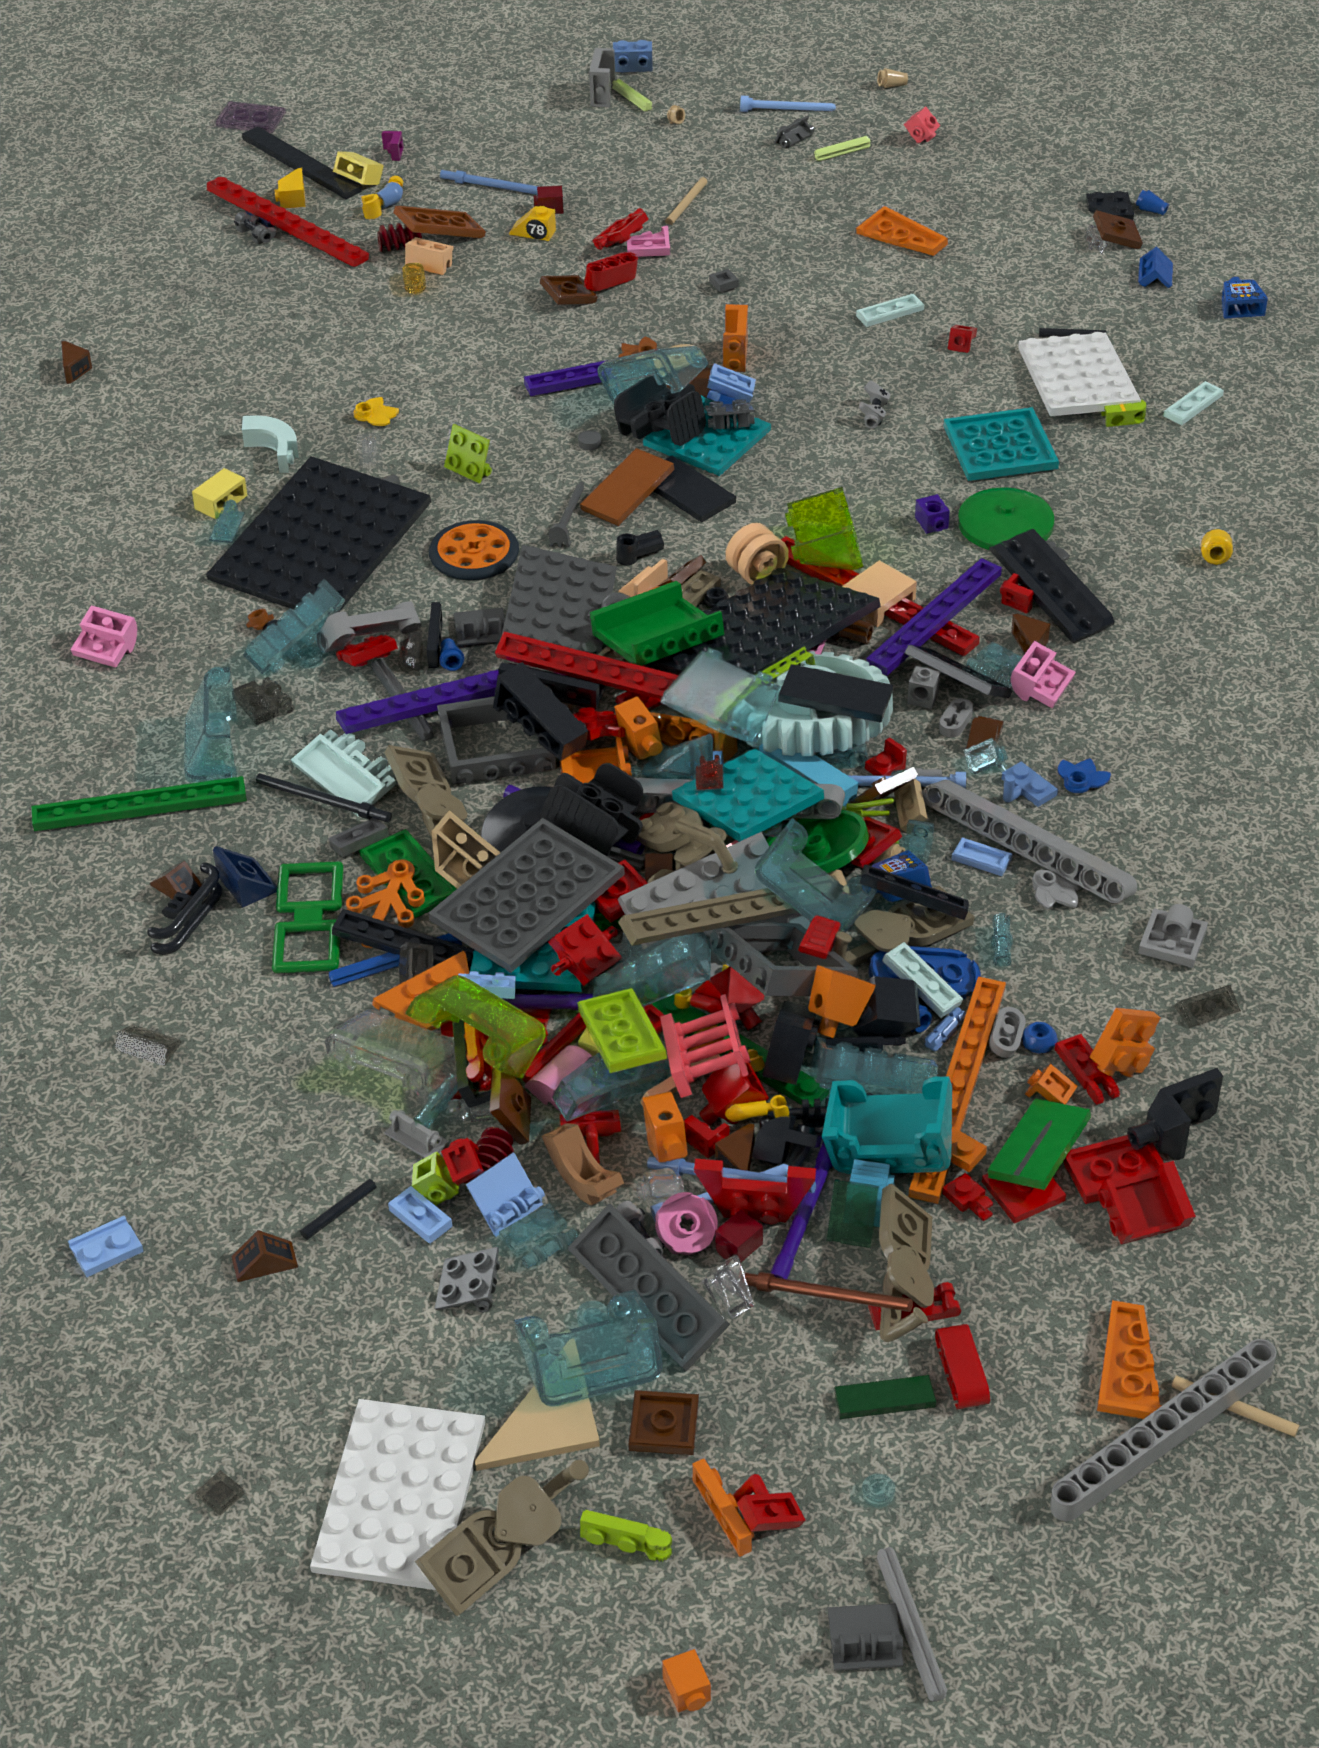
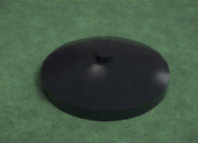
[481,786,553,853]

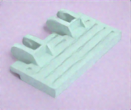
[291,729,397,816]

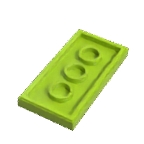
[577,988,667,1073]

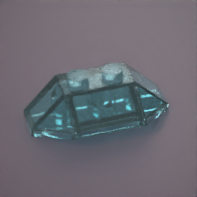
[641,733,713,780]

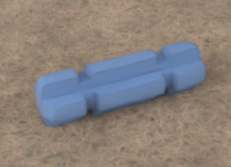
[925,1007,966,1051]

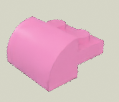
[70,605,137,668]
[1011,641,1076,708]
[525,1045,610,1114]

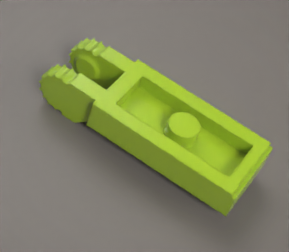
[580,1510,672,1561]

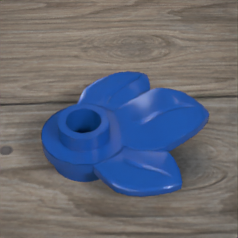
[1058,758,1111,793]

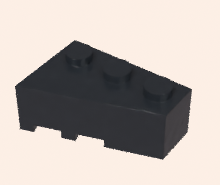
[762,1000,821,1085]

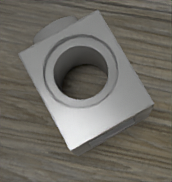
[907,666,941,709]

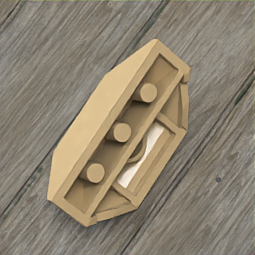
[432,810,500,889]

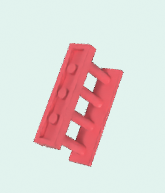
[660,994,751,1098]

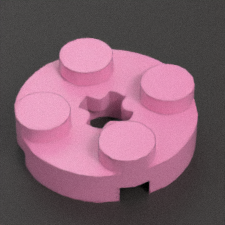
[655,1192,718,1255]

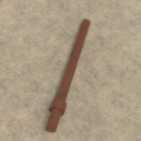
[735,1272,913,1312]

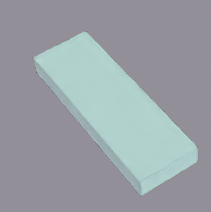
[856,294,924,327]
[1163,381,1224,425]
[882,942,963,1018]

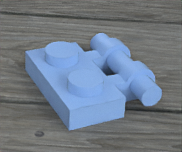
[457,971,515,999]

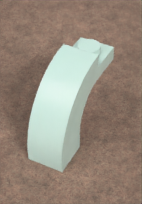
[242,416,299,473]

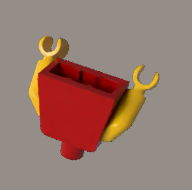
[699,1049,789,1125]

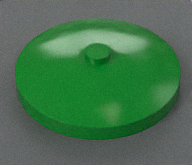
[958,487,1054,550]
[766,810,869,880]

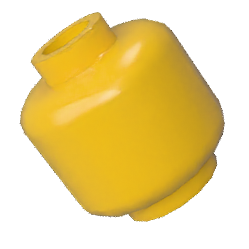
[1201,529,1233,565]

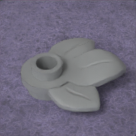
[1032,869,1082,909]

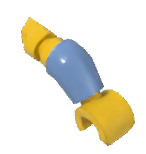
[361,176,403,219]

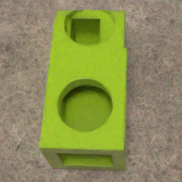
[1101,399,1146,427]

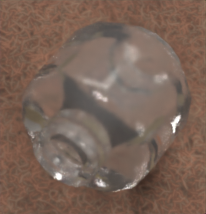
[637,1168,684,1208]

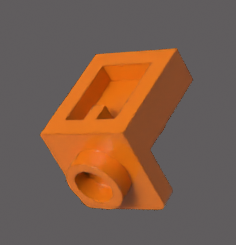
[1025,1064,1078,1104]

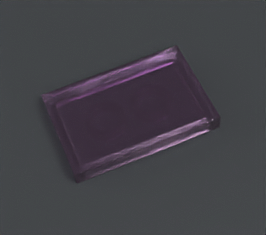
[215,101,286,133]

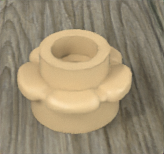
[667,105,685,124]

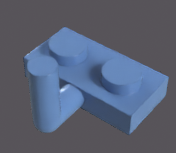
[1001,761,1058,807]

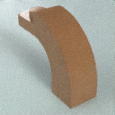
[541,1123,624,1206]

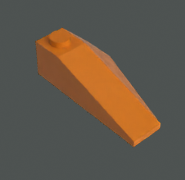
[634,712,738,764]

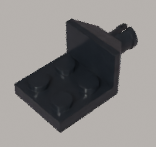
[1127,1068,1223,1160]

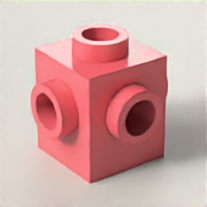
[903,106,940,143]

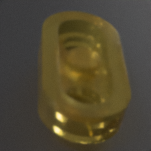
[402,263,426,294]

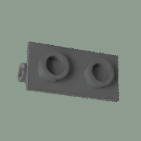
[774,116,814,148]

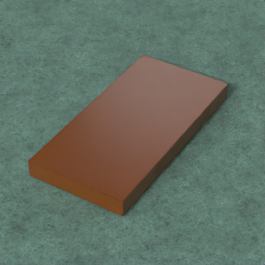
[393,205,486,238]
[580,448,674,526]

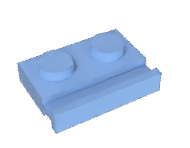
[707,363,756,403]
[68,1216,143,1277]

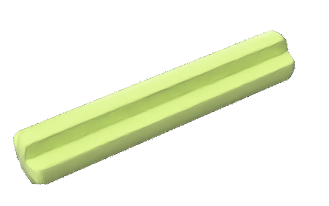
[612,79,652,112]
[814,136,871,161]

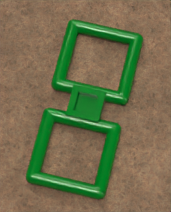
[272,861,344,973]

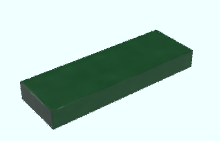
[834,1375,936,1420]

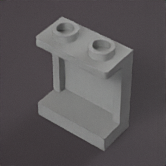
[589,48,616,107]

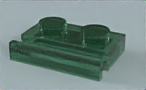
[826,1179,880,1248]

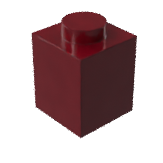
[533,185,564,214]
[715,1210,763,1265]

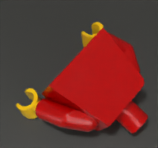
[674,965,764,1031]

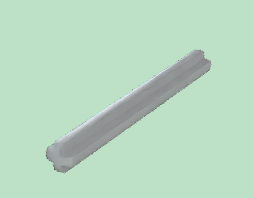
[877,1547,947,1701]

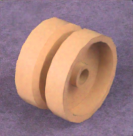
[726,523,789,585]

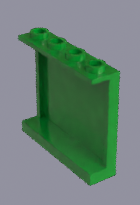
[590,581,724,666]

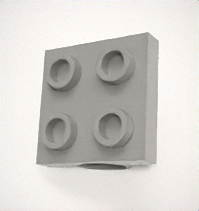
[1138,904,1208,968]

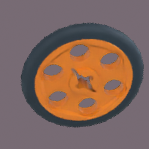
[428,520,519,580]

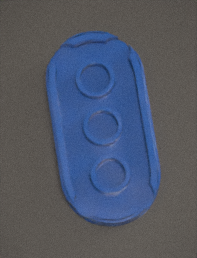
[868,946,981,999]

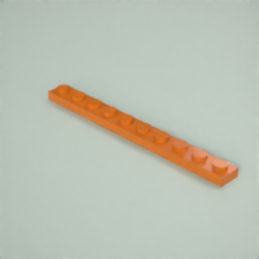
[908,976,1006,1204]

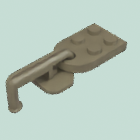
[384,745,467,839]
[637,801,738,874]
[833,886,975,967]
[879,1183,934,1342]
[415,1460,589,1616]

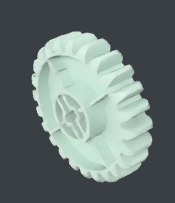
[725,651,893,756]

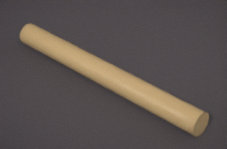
[665,177,707,225]
[1172,1375,1300,1437]

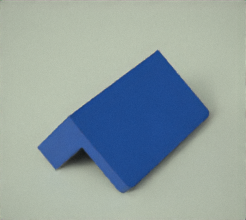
[1138,246,1173,288]

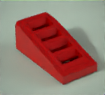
[798,915,841,959]

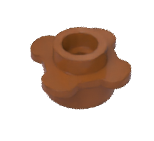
[246,608,274,630]

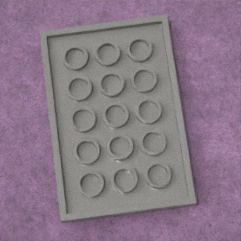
[617,832,810,995]

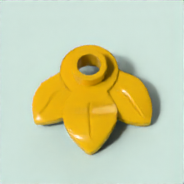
[353,397,399,426]

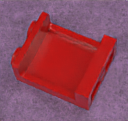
[1098,1161,1196,1245]

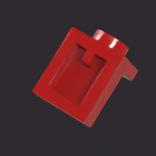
[948,324,977,353]
[1000,573,1033,614]
[865,737,907,776]
[684,1115,730,1159]
[441,1137,484,1186]

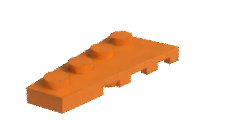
[856,206,948,256]
[1097,1300,1162,1419]

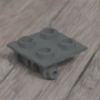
[704,399,755,430]
[454,608,505,646]
[435,1247,500,1313]
[827,1603,904,1671]

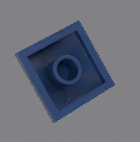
[213,846,277,908]

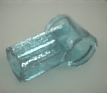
[816,743,869,768]

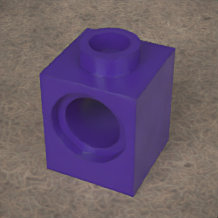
[915,494,950,534]

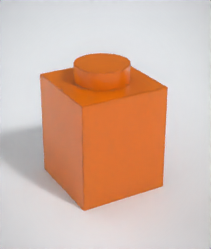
[662,1649,711,1713]

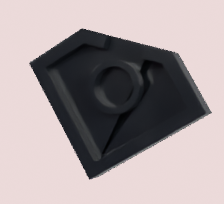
[1086,191,1134,220]

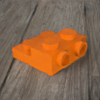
[1090,1008,1161,1077]

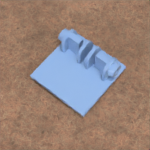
[466,1153,545,1237]

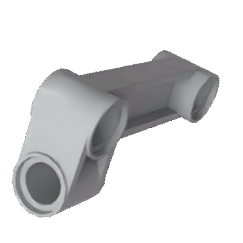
[316,601,422,653]

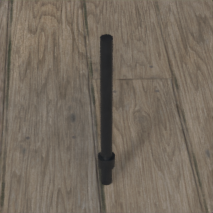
[256,773,392,823]

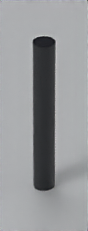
[1039,328,1106,337]
[300,1179,377,1240]

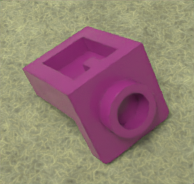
[381,131,404,161]

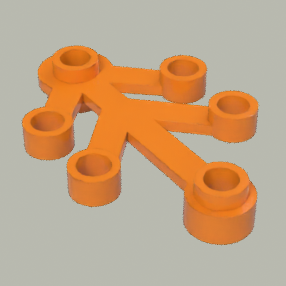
[346,860,425,948]

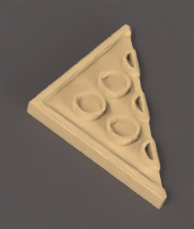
[475,1340,600,1471]

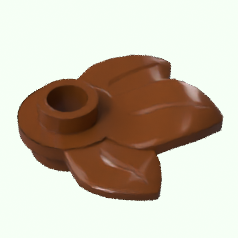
[618,336,658,363]

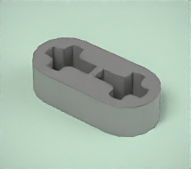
[939,698,973,738]

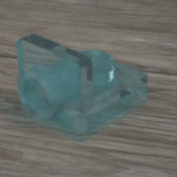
[964,738,1008,775]
[903,819,935,864]

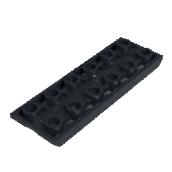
[989,529,1115,643]

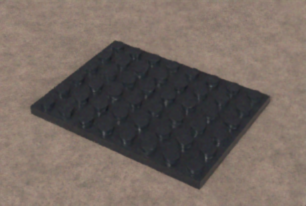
[206,456,431,621]
[645,568,881,696]

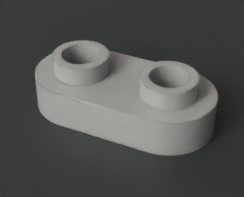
[988,1007,1026,1058]

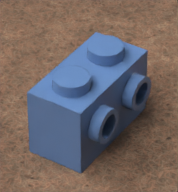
[613,40,653,72]

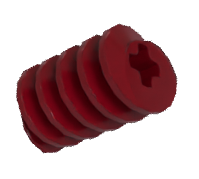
[377,223,422,252]
[464,1127,514,1184]

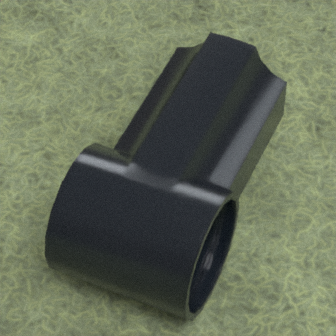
[616,530,664,566]

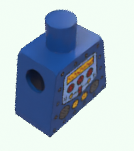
[1221,277,1268,319]
[862,850,932,902]

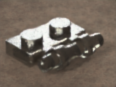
[232,677,295,725]

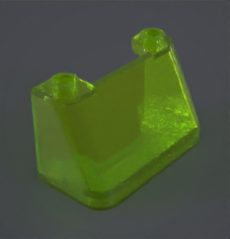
[785,487,864,571]
[405,975,546,1079]

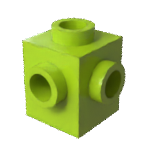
[412,1151,459,1206]

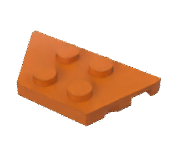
[372,951,472,1034]

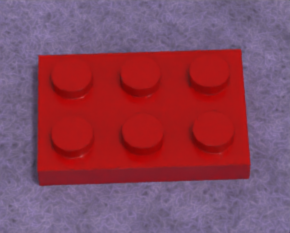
[1063,1135,1164,1204]

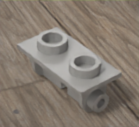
[384,1110,449,1158]

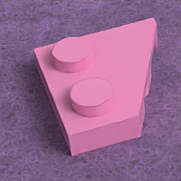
[627,226,670,257]

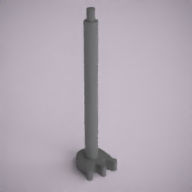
[549,482,584,548]

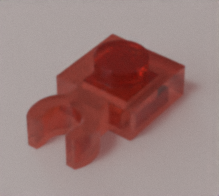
[696,755,724,790]

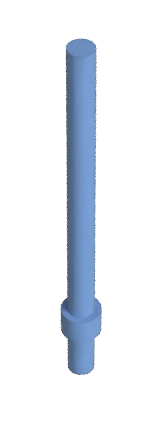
[440,170,539,195]
[647,1157,816,1193]

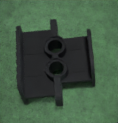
[614,372,706,446]
[540,763,643,857]

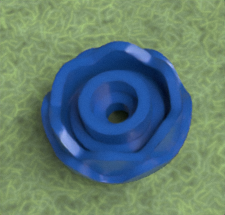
[1022,1022,1058,1054]

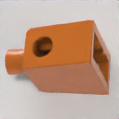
[614,696,663,760]
[808,965,876,1038]
[642,1091,688,1162]

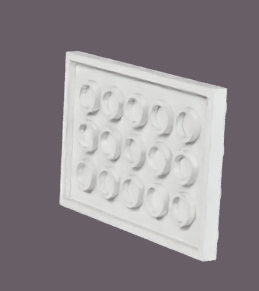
[1018,332,1141,416]
[310,1399,485,1590]

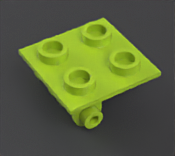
[444,424,492,484]

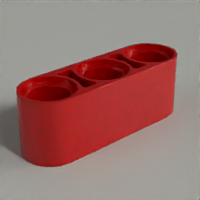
[584,252,638,291]
[935,1324,990,1409]

